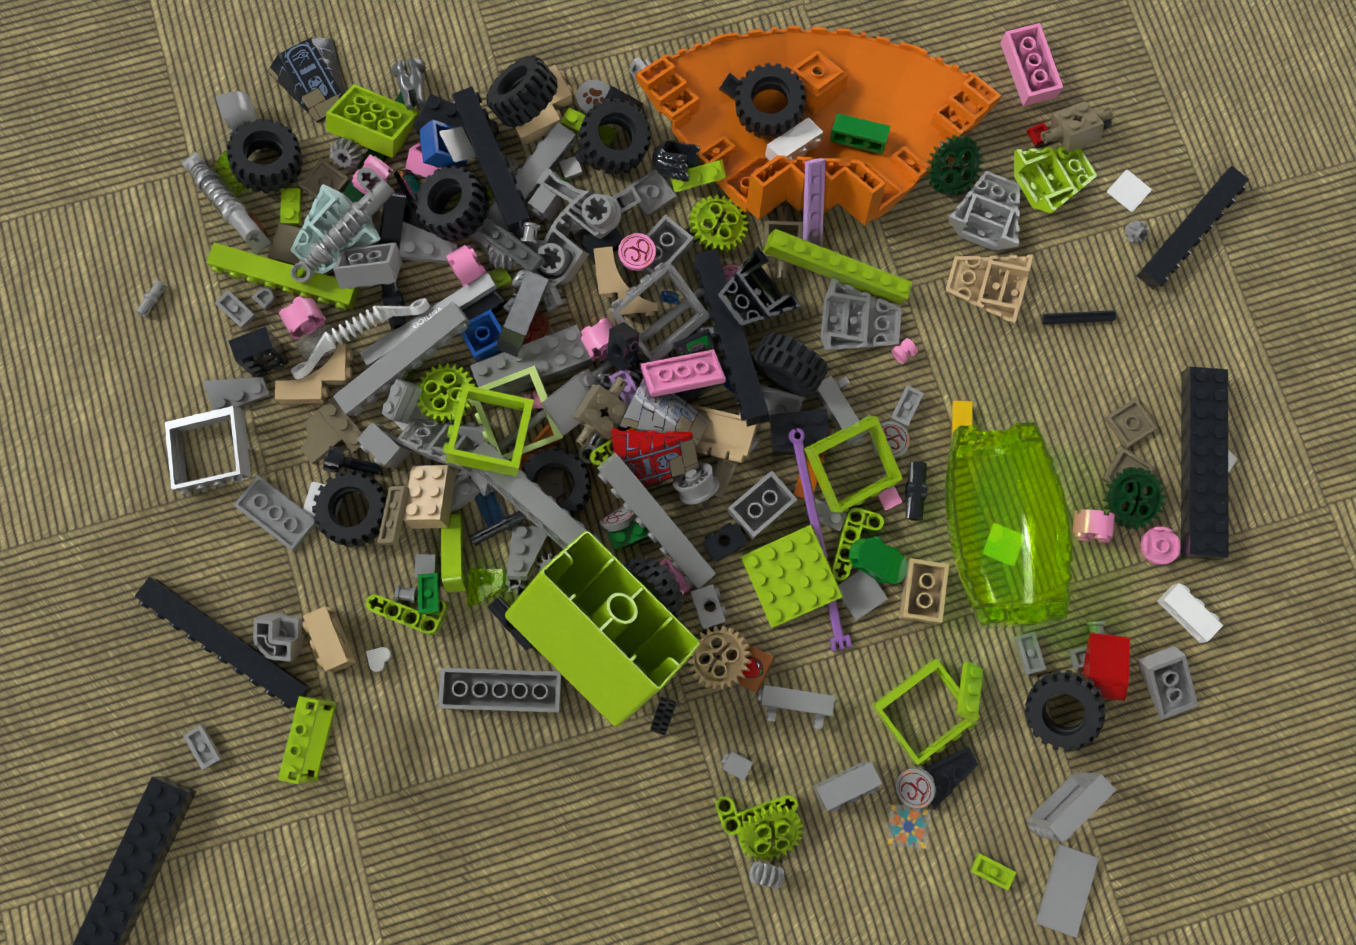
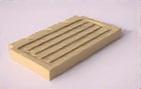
[690,404,758,463]

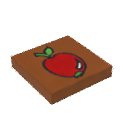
[723,643,775,693]

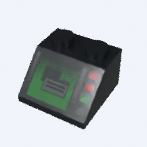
[673,328,717,357]

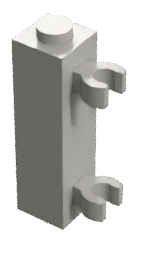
[815,376,870,446]
[757,685,835,729]

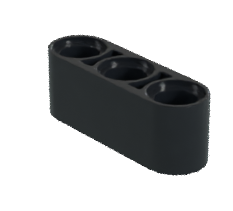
[379,192,406,247]
[462,289,508,320]

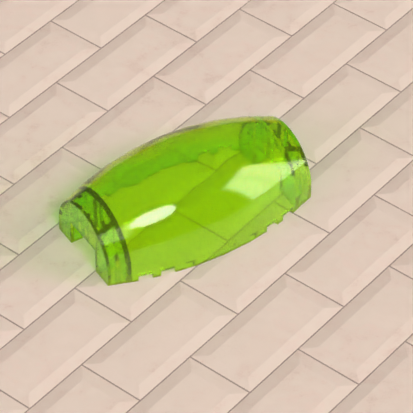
[945,422,1073,629]

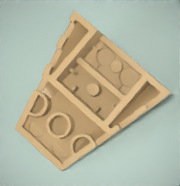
[945,255,1033,324]

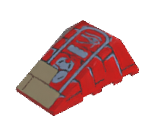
[611,428,699,488]

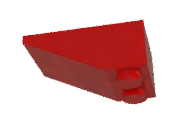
[1082,632,1130,701]

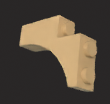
[514,65,574,146]
[594,247,658,318]
[275,343,353,404]

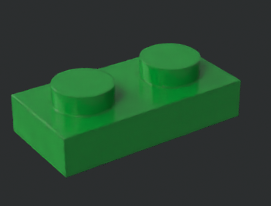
[418,573,440,615]

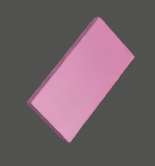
[641,349,726,398]

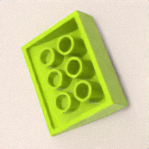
[326,84,419,158]

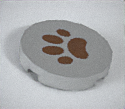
[576,80,610,114]

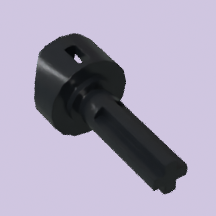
[323,446,380,475]

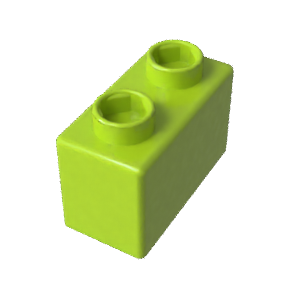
[505,531,700,727]

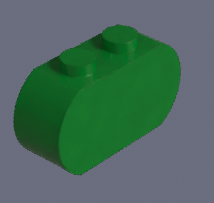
[849,536,908,584]

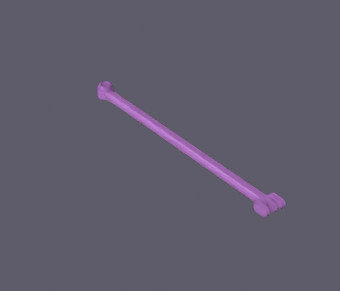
[788,428,852,652]

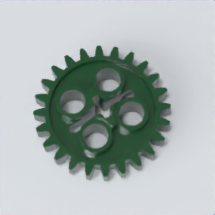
[926,135,984,196]
[1102,467,1166,530]

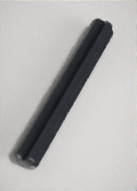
[1041,310,1116,325]

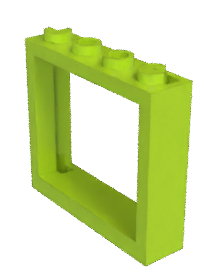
[443,385,534,477]
[804,416,903,514]
[871,659,980,765]
[278,696,337,784]

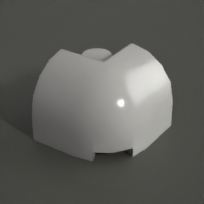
[215,91,259,135]
[253,613,305,662]

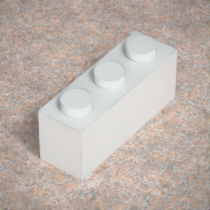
[765,117,823,160]
[1157,583,1223,643]

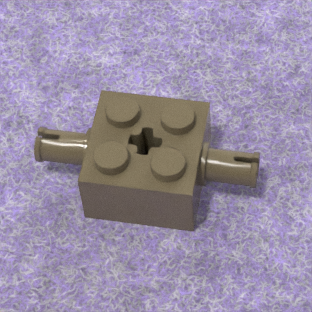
[1041,101,1113,152]
[763,206,803,281]
[572,377,629,448]

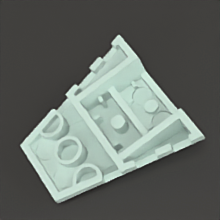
[290,184,380,274]

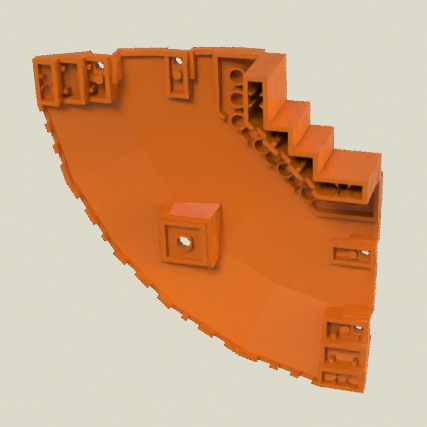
[636,25,1002,226]

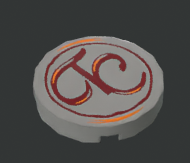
[871,421,910,459]
[599,507,637,532]
[896,767,936,808]

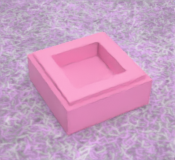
[877,487,903,511]

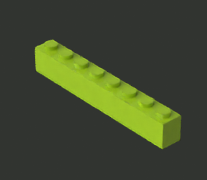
[763,229,912,305]
[206,242,360,311]

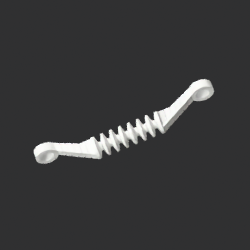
[291,298,430,379]

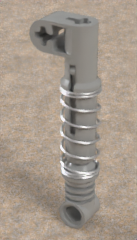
[181,152,272,255]
[291,167,395,283]

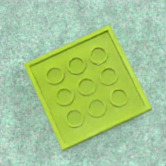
[741,525,844,628]

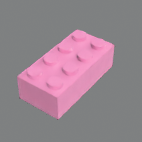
[1000,23,1063,107]

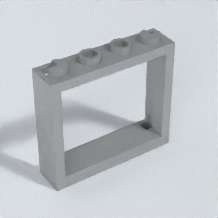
[608,262,709,362]
[165,406,251,494]
[1026,771,1116,843]

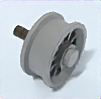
[673,463,719,510]

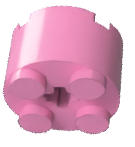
[351,154,394,195]
[446,245,486,287]
[279,296,326,339]
[581,318,615,362]
[1072,510,1115,543]

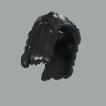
[652,139,700,182]

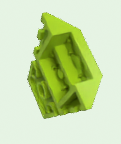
[1014,146,1097,214]

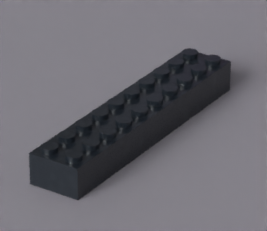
[1181,366,1229,560]
[73,776,197,945]

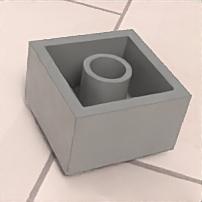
[357,422,412,468]

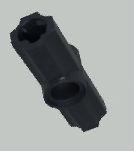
[381,280,407,329]
[905,461,928,521]
[487,596,533,652]

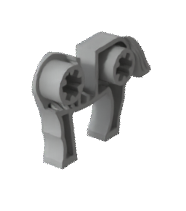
[503,167,621,290]

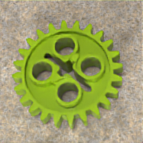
[688,195,748,253]
[416,363,476,424]
[738,804,804,862]

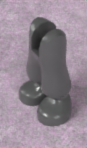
[392,58,426,110]

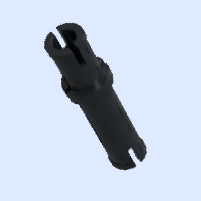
[470,510,527,546]

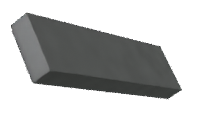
[476,217,545,273]

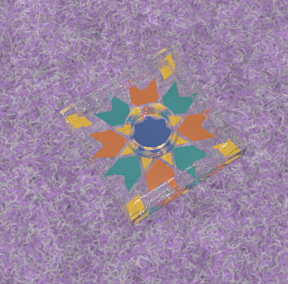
[886,804,931,850]

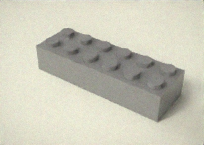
[470,324,592,405]
[438,668,563,713]

